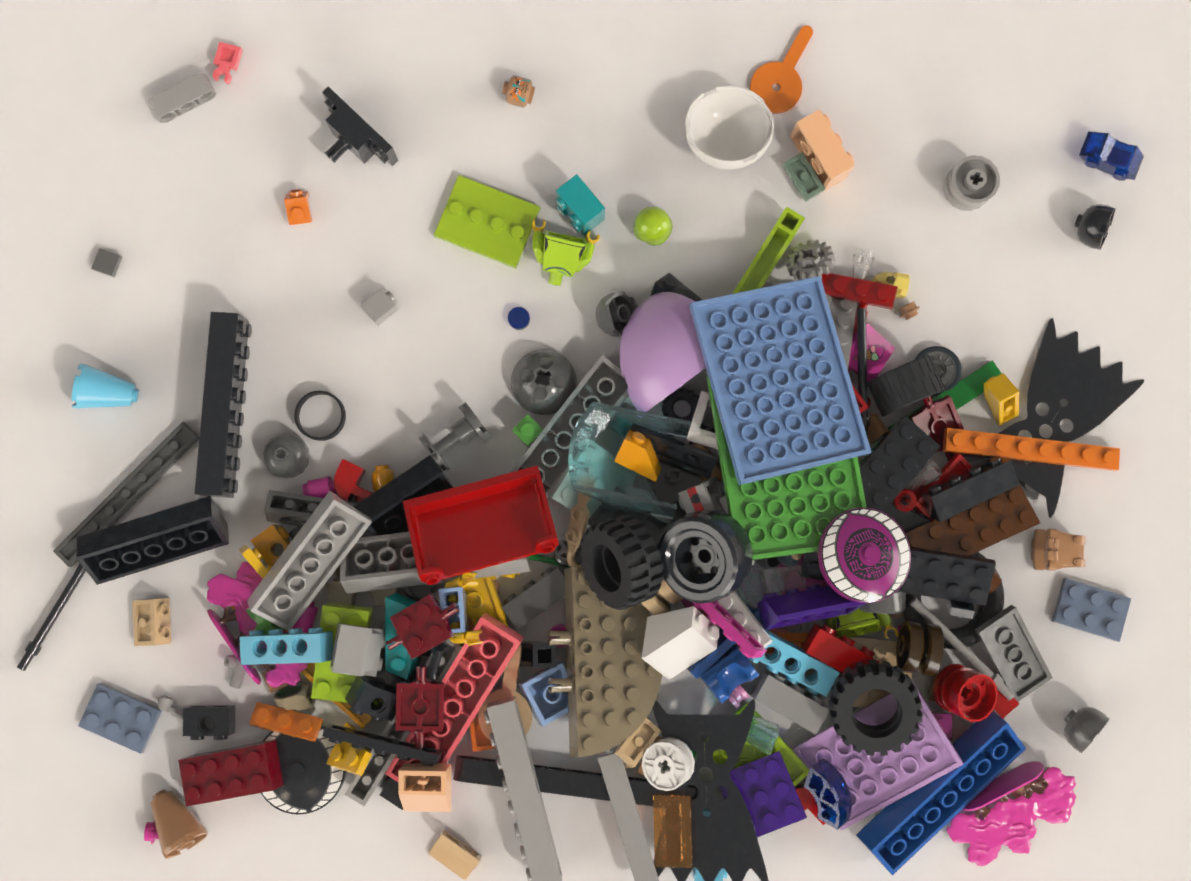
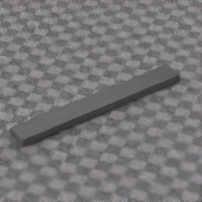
[53,422,199,567]

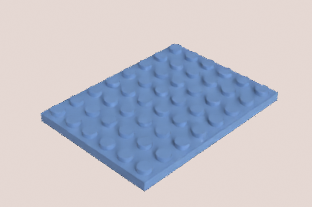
[689,276,872,485]

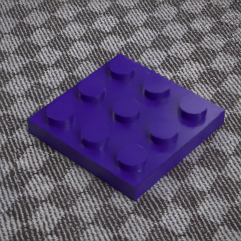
[719,751,807,837]

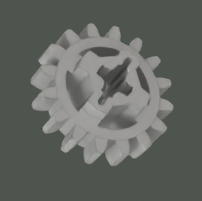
[785,240,835,280]

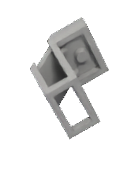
[330,623,385,676]

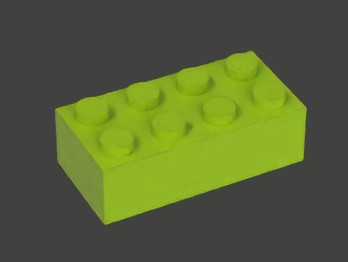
[311,602,373,703]

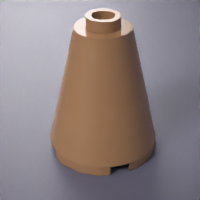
[150,790,208,859]

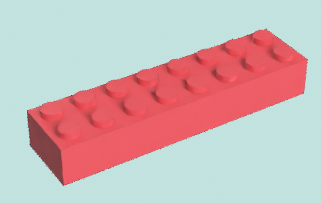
[385,613,525,783]

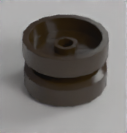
[896,620,944,676]

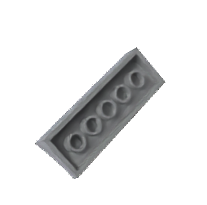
[247,491,372,630]

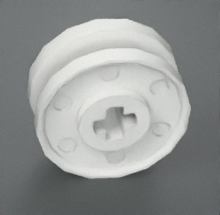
[642,737,695,791]

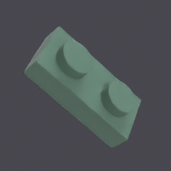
[782,152,825,202]

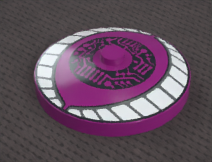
[818,508,911,603]

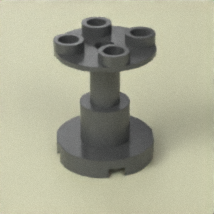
[419,402,492,471]

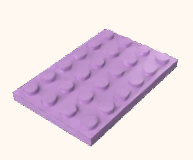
[793,682,963,831]

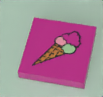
[848,323,895,382]

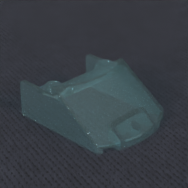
[568,402,692,519]

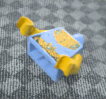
[439,572,483,646]

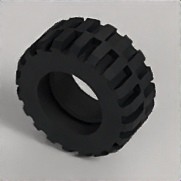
[580,514,664,610]
[828,659,923,756]

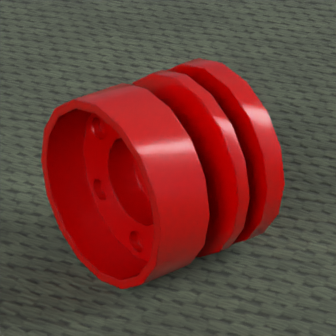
[933,664,998,722]

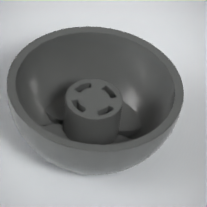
[511,349,577,415]

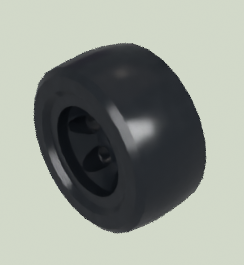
[658,510,753,604]

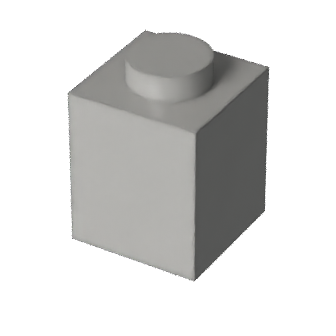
[360,289,398,326]

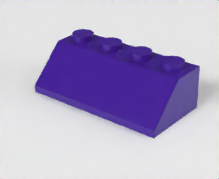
[757,584,866,630]

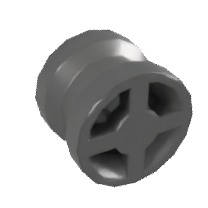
[554,539,577,566]

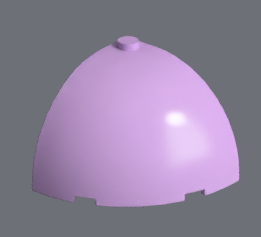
[620,292,706,415]

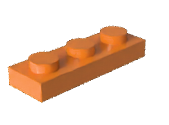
[249,702,323,742]

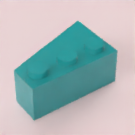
[385,593,422,679]

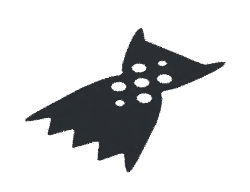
[967,318,1144,518]
[652,699,769,881]

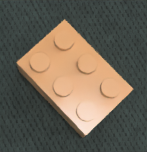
[790,109,854,190]

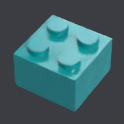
[555,174,605,236]

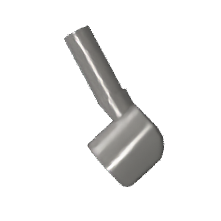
[158,695,183,719]

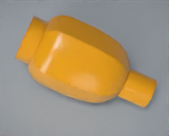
[372,464,395,492]

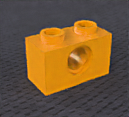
[250,525,290,567]

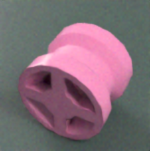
[728,685,750,709]

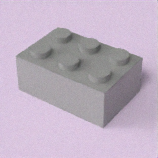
[749,671,829,734]

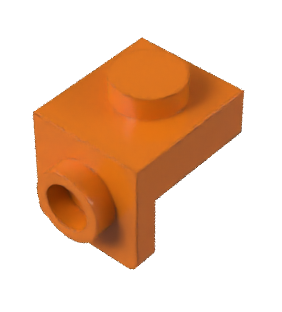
[284,189,312,225]

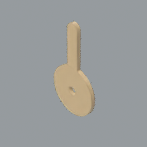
[478,644,533,740]

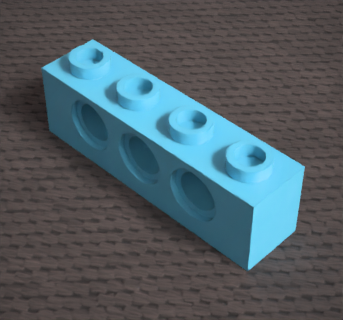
[239,627,333,665]
[747,630,840,696]

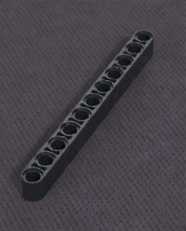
[453,755,699,808]

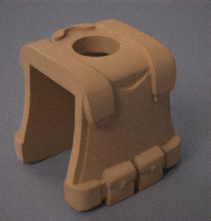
[1031,529,1086,571]

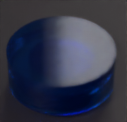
[508,307,530,330]

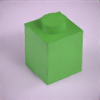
[512,414,543,448]

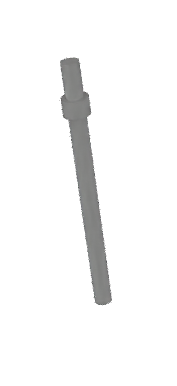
[910,598,1015,700]

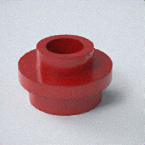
[893,489,917,512]

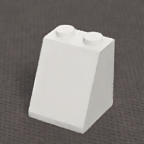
[642,606,719,679]

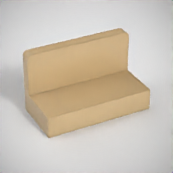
[614,718,661,768]
[429,830,482,880]

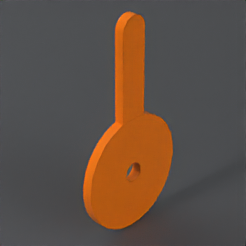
[750,25,813,114]

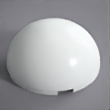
[685,85,774,170]

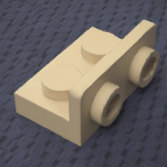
[133,598,171,646]

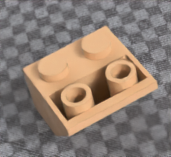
[398,763,451,812]

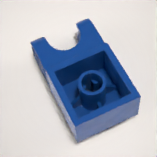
[700,645,759,704]

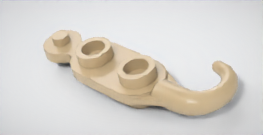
[566,486,592,567]

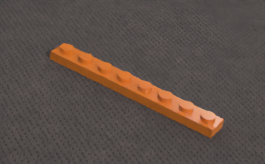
[943,428,1120,471]

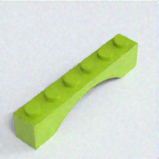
[732,206,805,294]

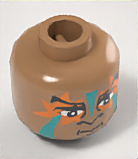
[502,75,535,108]

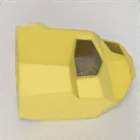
[871,272,910,299]

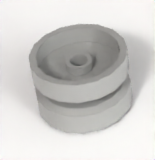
[943,155,1000,211]

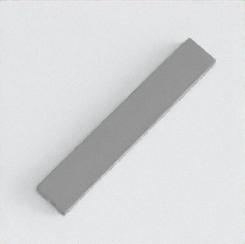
[598,752,659,881]

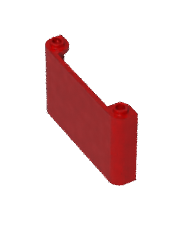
[403,465,559,585]

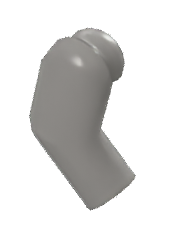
[224,655,246,689]

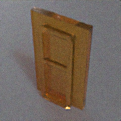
[653,795,693,868]

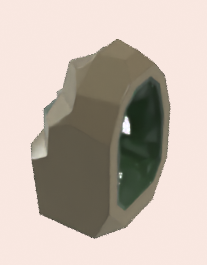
[273,682,315,711]

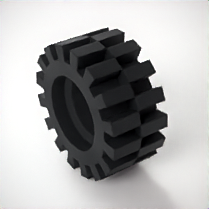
[662,388,700,429]

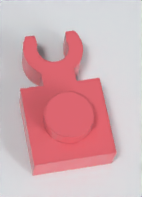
[213,42,243,84]

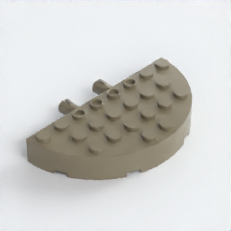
[546,567,662,757]

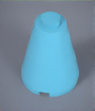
[72,363,139,409]

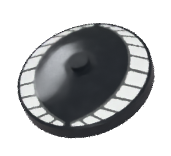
[261,725,347,815]

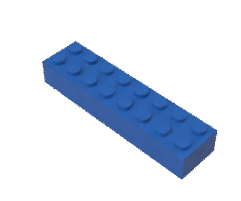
[856,711,1026,876]

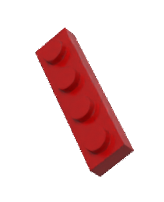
[821,273,898,310]

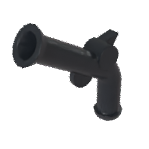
[426,641,451,680]

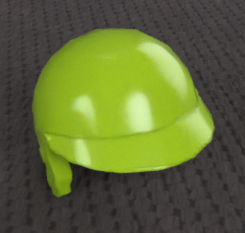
[633,206,673,246]

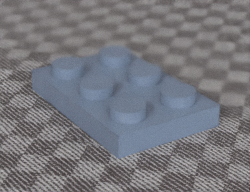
[1052,578,1131,642]
[78,683,162,754]

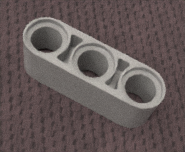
[149,73,216,123]

